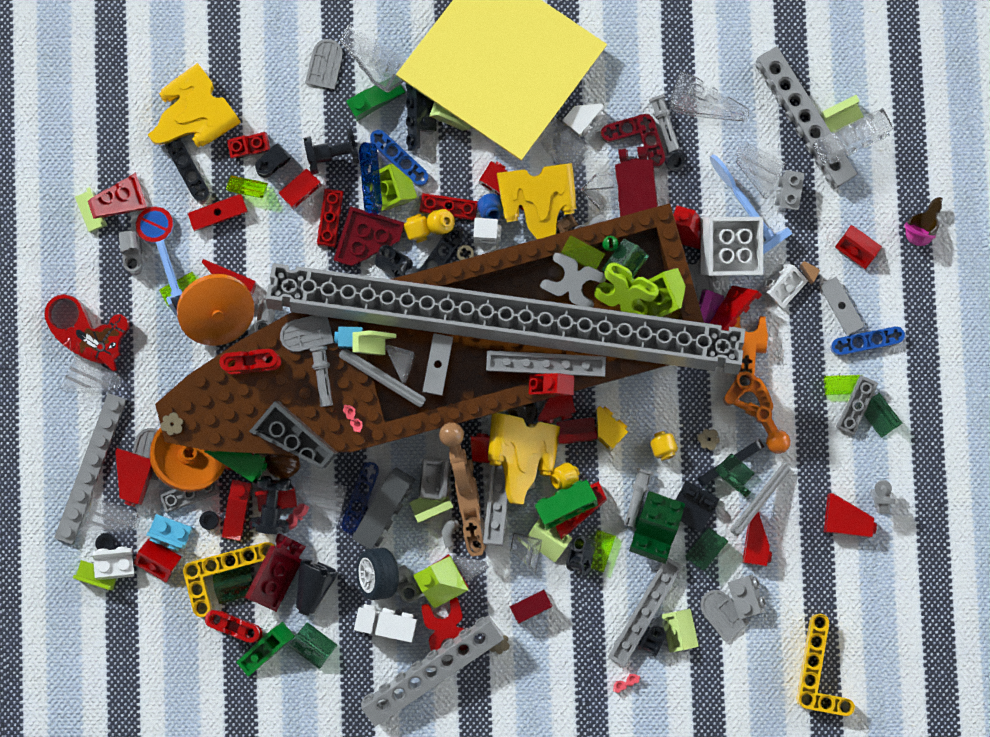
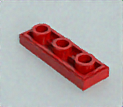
[317,189,344,248]
[419,193,478,221]
[187,194,248,232]

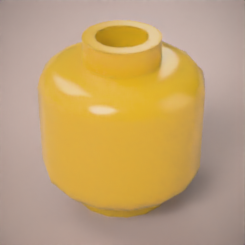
[427,209,455,235]
[404,214,431,243]
[650,431,678,461]
[550,462,580,490]

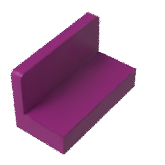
[699,289,724,324]

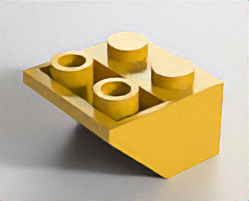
[595,406,628,452]

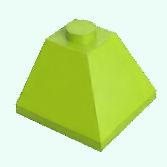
[366,164,417,213]
[642,268,686,317]
[413,556,469,609]

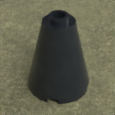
[296,559,338,616]

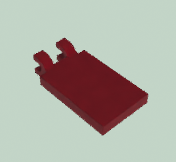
[615,146,658,217]
[245,533,306,612]

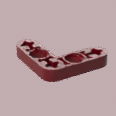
[601,114,665,168]

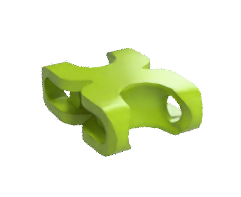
[594,263,659,315]

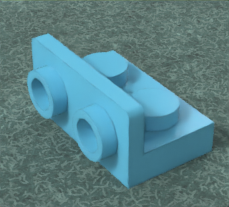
[146,514,193,551]

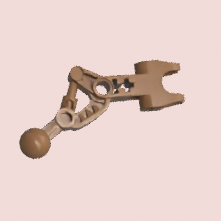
[439,422,487,557]

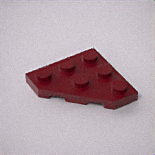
[333,206,405,267]

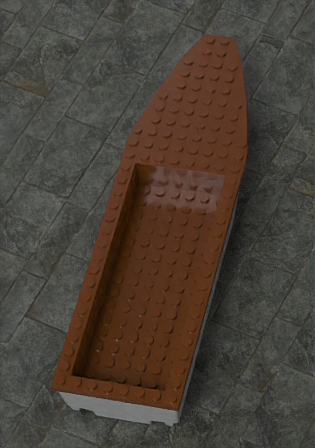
[155,203,704,454]

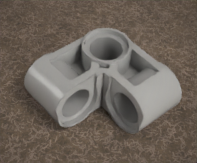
[119,231,143,275]
[396,565,425,603]

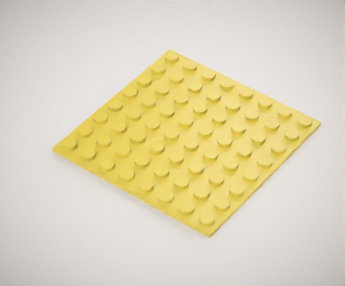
[396,0,607,161]

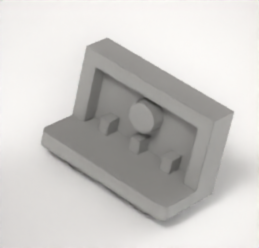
[775,170,804,212]
[418,459,451,501]
[727,574,766,620]

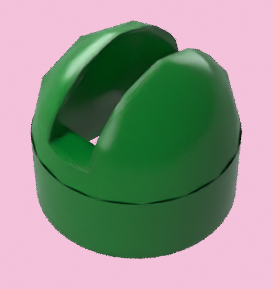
[602,236,618,252]

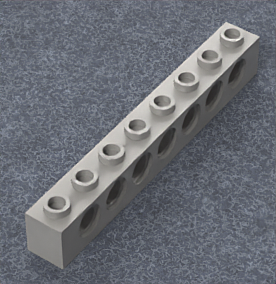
[755,46,857,189]
[361,615,504,727]

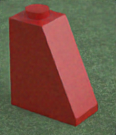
[673,205,701,250]
[116,448,154,507]
[824,493,877,538]

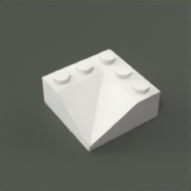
[701,217,763,276]

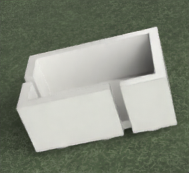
[354,604,418,643]

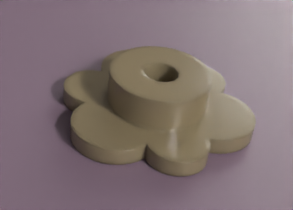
[160,412,183,435]
[697,429,720,450]
[489,635,510,654]

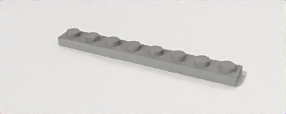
[54,393,127,545]

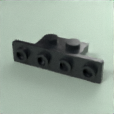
[406,83,437,151]

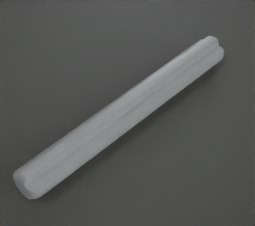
[339,348,426,407]
[730,463,791,536]

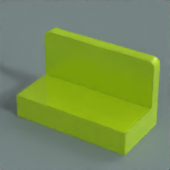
[73,560,117,590]

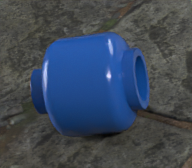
[477,193,504,219]

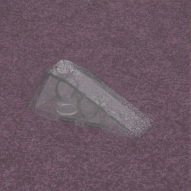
[339,25,407,93]
[670,71,749,122]

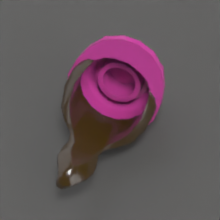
[904,197,943,246]

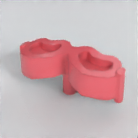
[343,405,363,433]
[286,503,309,530]
[613,674,640,693]

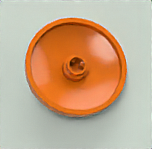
[177,274,254,346]
[150,427,225,492]

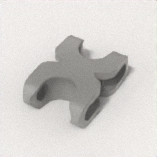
[540,253,606,308]

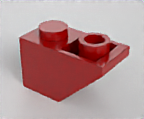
[529,373,574,396]
[537,395,576,424]
[471,433,490,464]

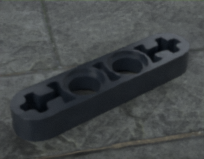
[165,138,210,202]
[417,227,463,272]
[697,439,765,486]

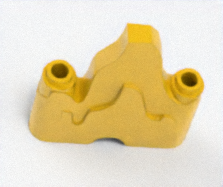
[148,63,241,148]
[497,163,576,239]
[488,413,560,505]

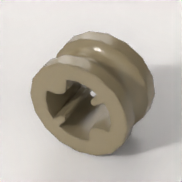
[457,245,474,261]

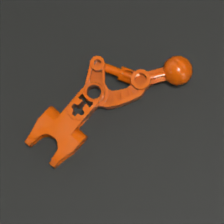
[723,316,791,454]

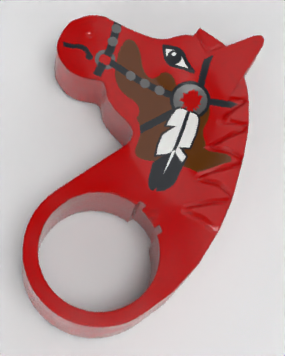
[44,294,130,371]

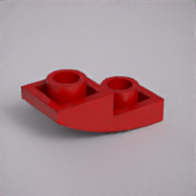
[227,132,270,159]

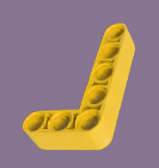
[183,542,275,617]
[796,614,855,716]

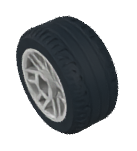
[356,548,399,600]

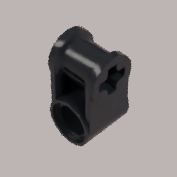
[255,143,291,178]
[374,245,413,278]
[566,535,596,574]
[638,618,669,657]

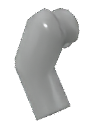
[441,519,460,548]

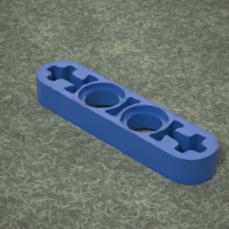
[370,130,429,187]
[830,326,905,356]

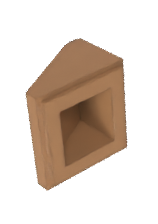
[800,261,820,285]

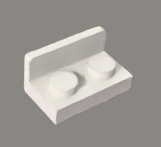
[761,263,808,309]
[93,547,134,580]

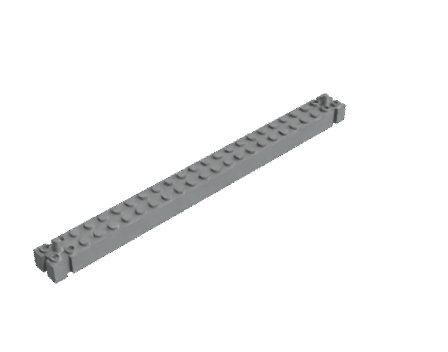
[266,263,745,374]

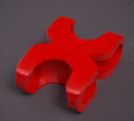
[219,349,281,375]
[421,597,468,651]
[205,610,263,643]

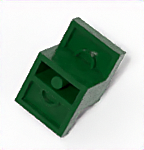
[629,491,685,564]

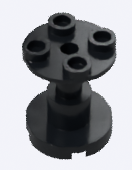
[303,128,360,175]
[250,476,293,534]

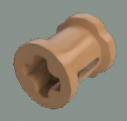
[556,214,578,233]

